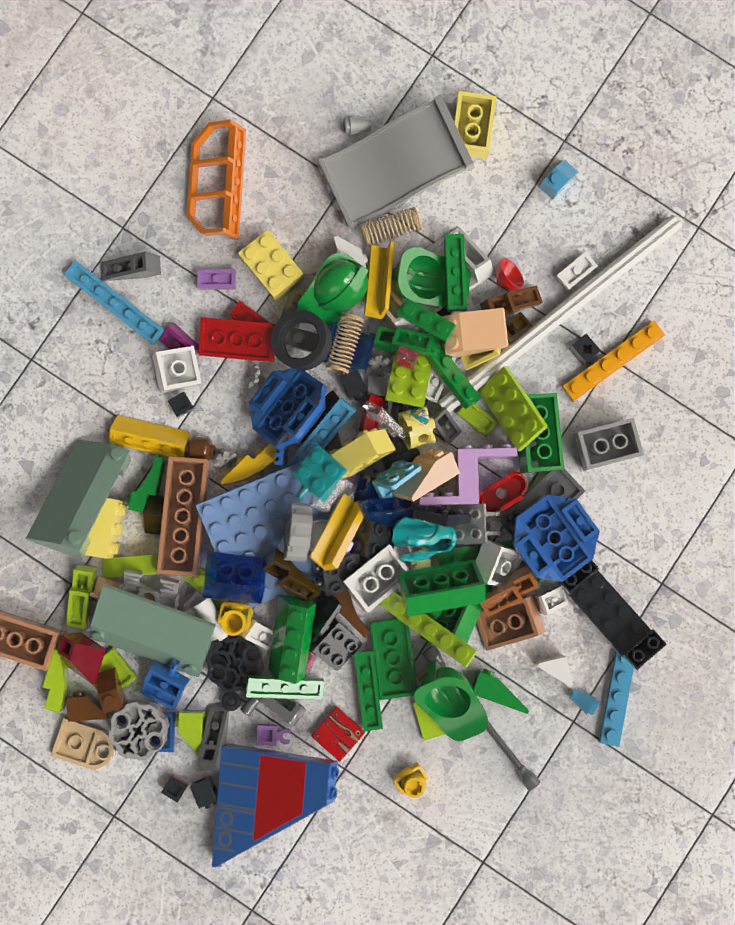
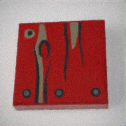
[311,706,366,762]

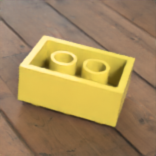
[454,91,497,159]
[238,230,305,302]
[328,428,396,479]
[85,498,127,558]

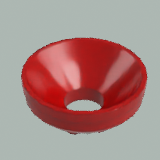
[495,258,524,291]

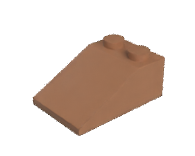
[477,595,546,651]

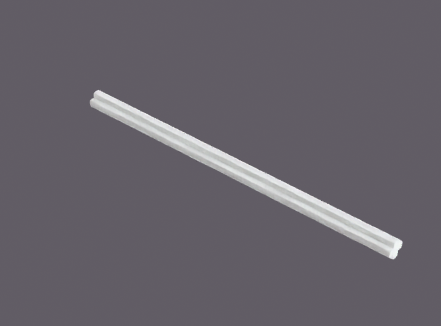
[437,215,682,413]

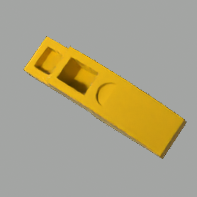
[220,443,279,485]

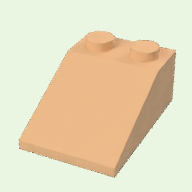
[443,308,508,357]
[392,448,460,501]

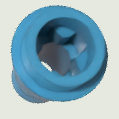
[569,689,600,715]

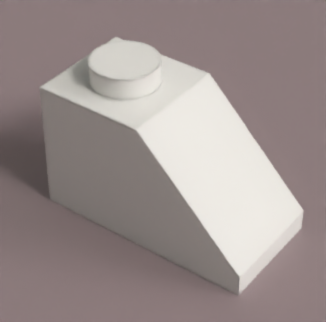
[334,236,369,268]

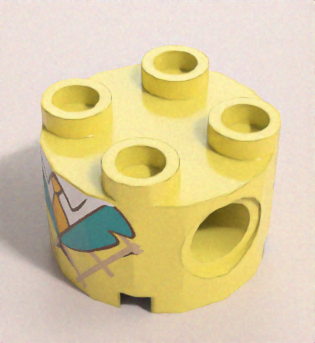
[398,406,436,449]

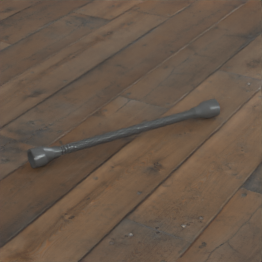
[422,645,541,791]

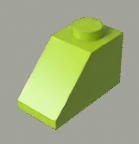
[175,710,205,753]

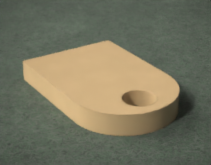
[51,717,115,769]

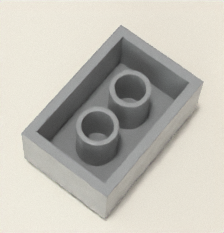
[573,418,644,471]

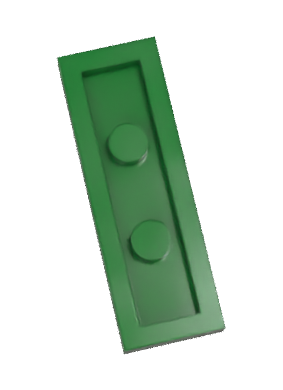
[396,297,456,343]

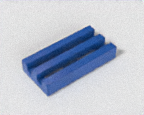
[275,446,289,465]

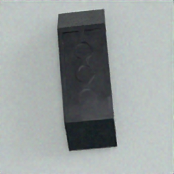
[558,560,667,670]

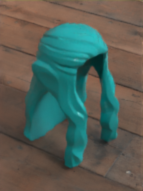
[392,516,457,563]

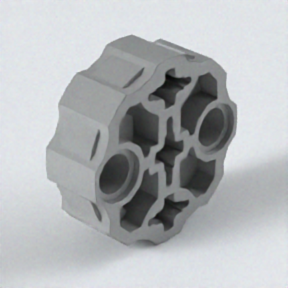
[283,502,312,562]
[108,699,170,761]

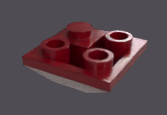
[57,632,106,685]

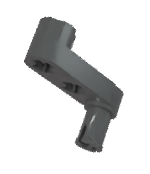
[240,697,306,726]

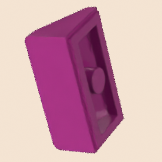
[159,323,199,355]

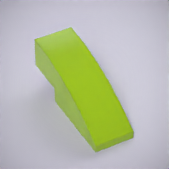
[103,554,158,578]
[66,564,97,629]
[43,648,69,713]

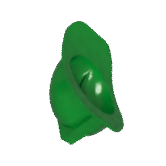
[391,247,471,308]
[297,252,369,327]
[414,661,488,741]

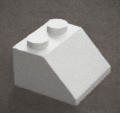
[152,346,202,393]
[476,540,522,586]

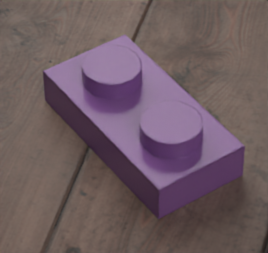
[197,269,236,290]

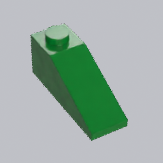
[472,668,529,714]

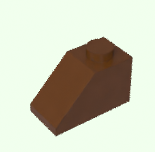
[97,667,127,714]
[67,691,112,722]

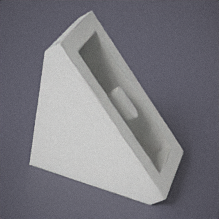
[534,586,569,615]
[535,655,573,687]

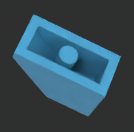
[539,160,578,200]

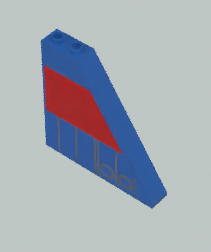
[212,744,339,868]

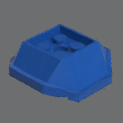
[249,368,327,450]
[512,495,600,582]

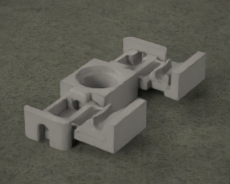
[119,568,180,610]

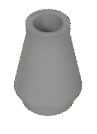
[343,116,371,136]

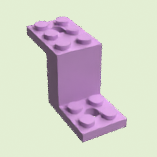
[418,444,517,506]

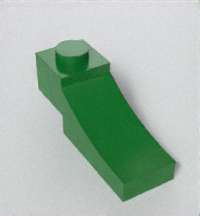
[374,326,435,356]
[126,456,166,513]

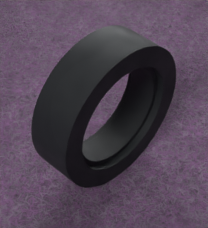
[271,310,332,371]

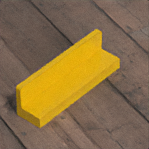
[364,241,394,319]
[110,415,191,458]
[309,494,370,571]

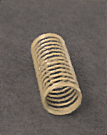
[361,207,421,246]
[325,313,364,375]

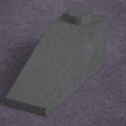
[101,252,161,281]
[197,706,229,772]

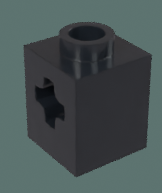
[568,333,601,365]
[340,369,367,401]
[190,775,218,809]

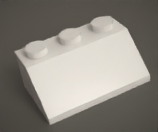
[343,544,410,613]

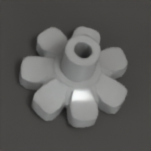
[369,355,393,376]
[245,364,265,388]
[213,448,237,469]

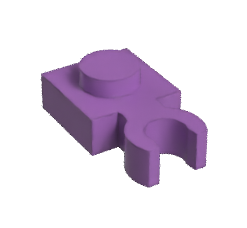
[256,724,291,746]

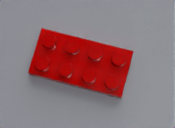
[198,317,276,362]

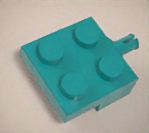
[292,444,348,502]

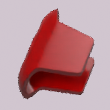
[479,471,529,512]

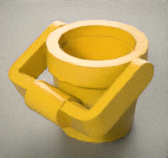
[218,602,253,636]
[393,762,429,798]

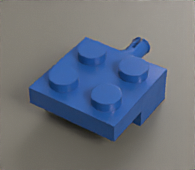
[140,659,190,711]

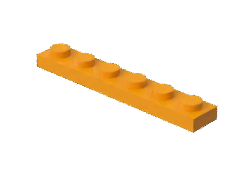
[562,320,665,402]

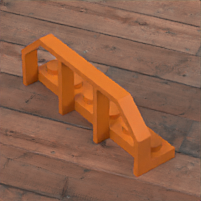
[187,119,246,240]

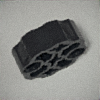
[206,634,265,693]

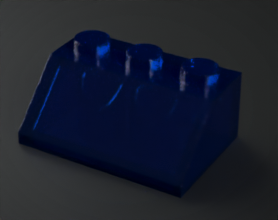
[202,551,266,604]

